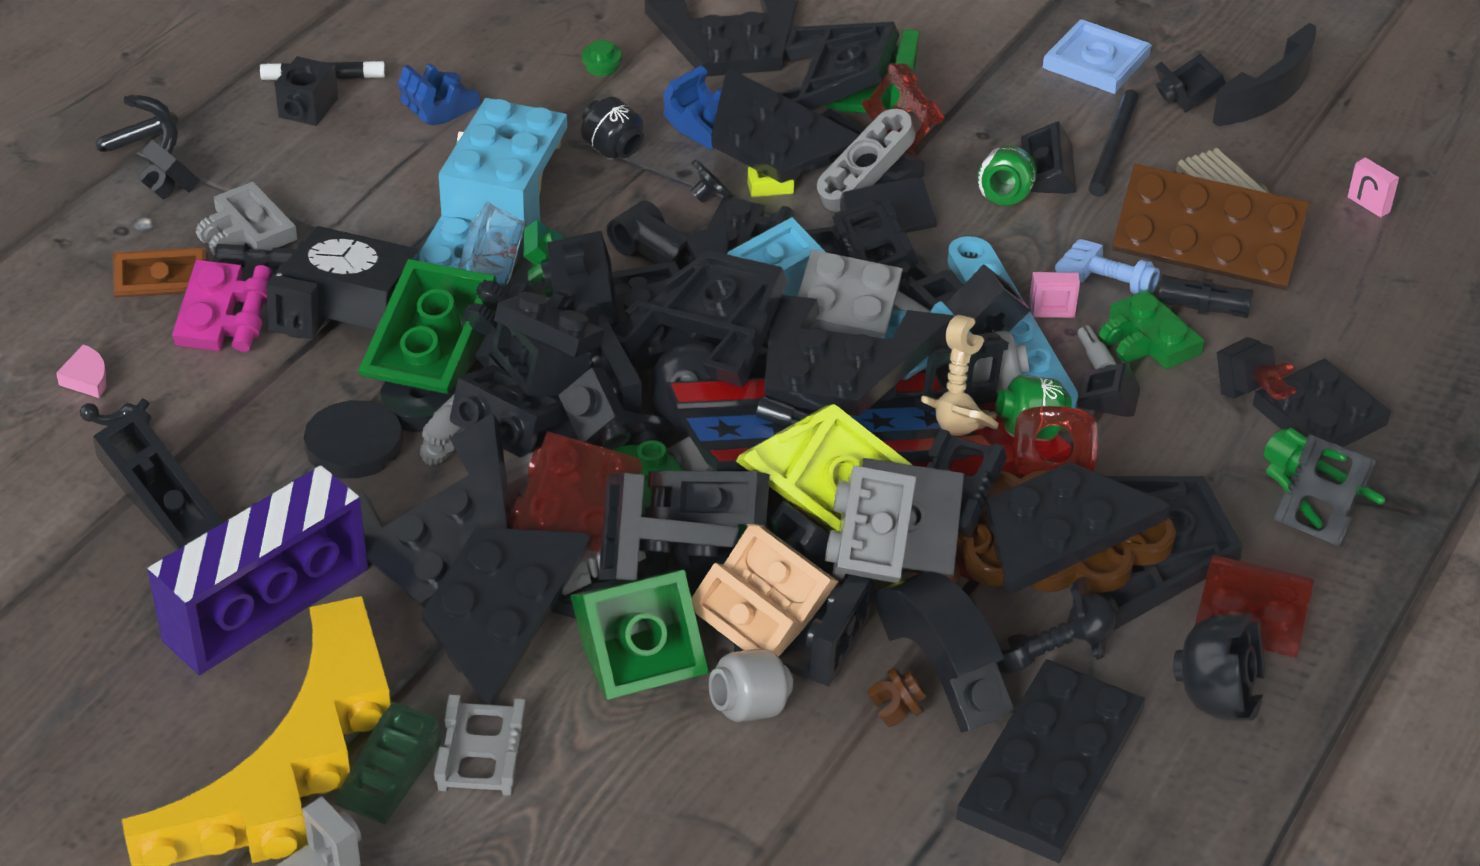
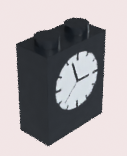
[277,226,420,329]

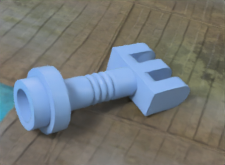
[1055,239,1160,294]

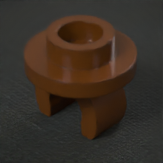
[867,666,927,727]

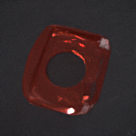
[1013,406,1098,475]

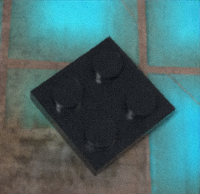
[1253,358,1391,459]

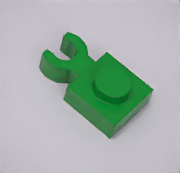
[524,219,564,298]

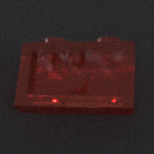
[1195,555,1314,658]

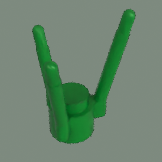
[1263,428,1385,529]

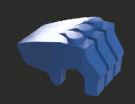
[398,64,480,125]
[663,66,722,150]

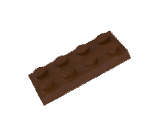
[1112,163,1309,291]

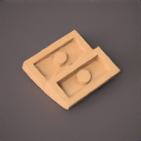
[691,526,838,657]

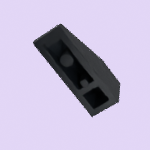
[93,408,224,550]

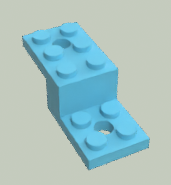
[420,98,567,287]

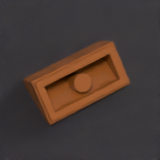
[113,247,209,298]

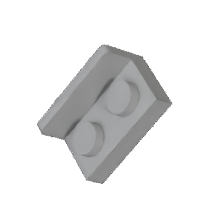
[825,466,916,583]

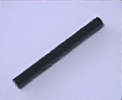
[1089,89,1139,196]

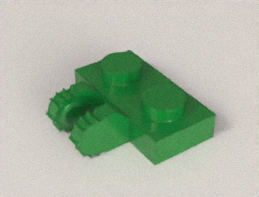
[1098,290,1205,369]

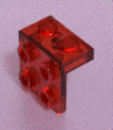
[511,431,642,553]

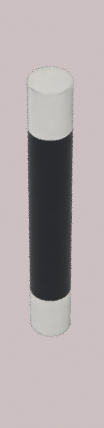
[260,61,385,80]

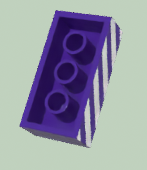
[147,465,368,676]

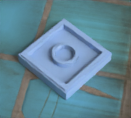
[1043,19,1152,94]

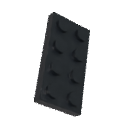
[956,659,1145,863]

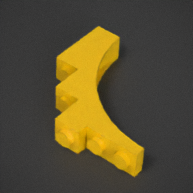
[122,596,393,866]

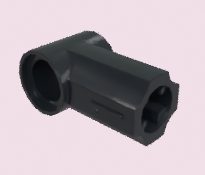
[606,200,693,270]

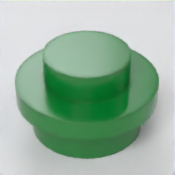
[581,40,622,76]

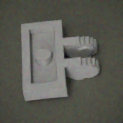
[195,182,297,256]

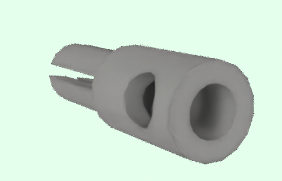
[1078,326,1116,369]

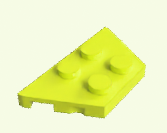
[736,404,912,532]

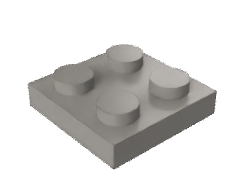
[797,250,903,338]

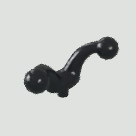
[80,398,152,426]

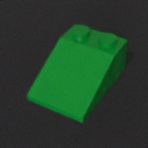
[358,259,497,394]

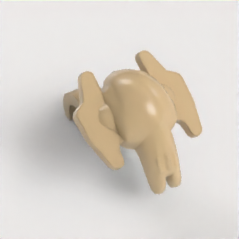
[921,315,999,436]

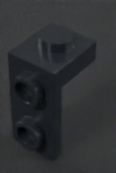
[558,367,673,449]

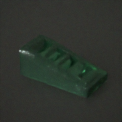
[335,702,441,824]

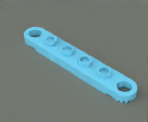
[947,236,1078,419]

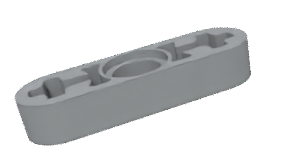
[817,109,915,212]

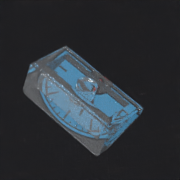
[458,202,525,284]

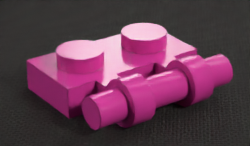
[172,260,273,352]

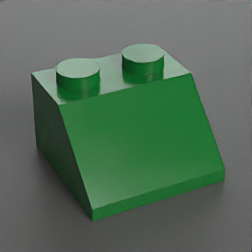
[570,570,709,700]

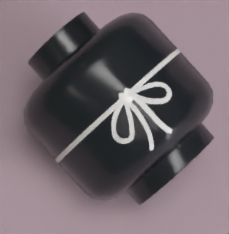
[581,97,644,159]

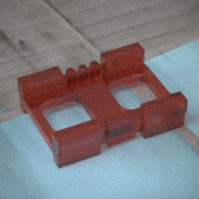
[861,63,944,156]

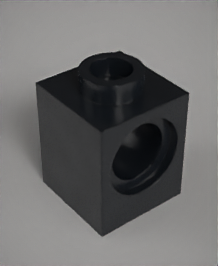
[274,56,338,126]

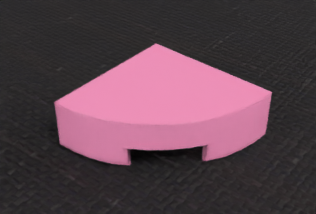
[56,344,107,398]

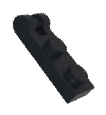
[644,471,770,527]

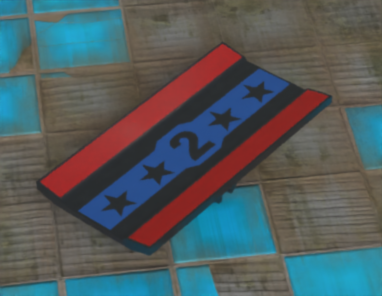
[666,371,993,471]

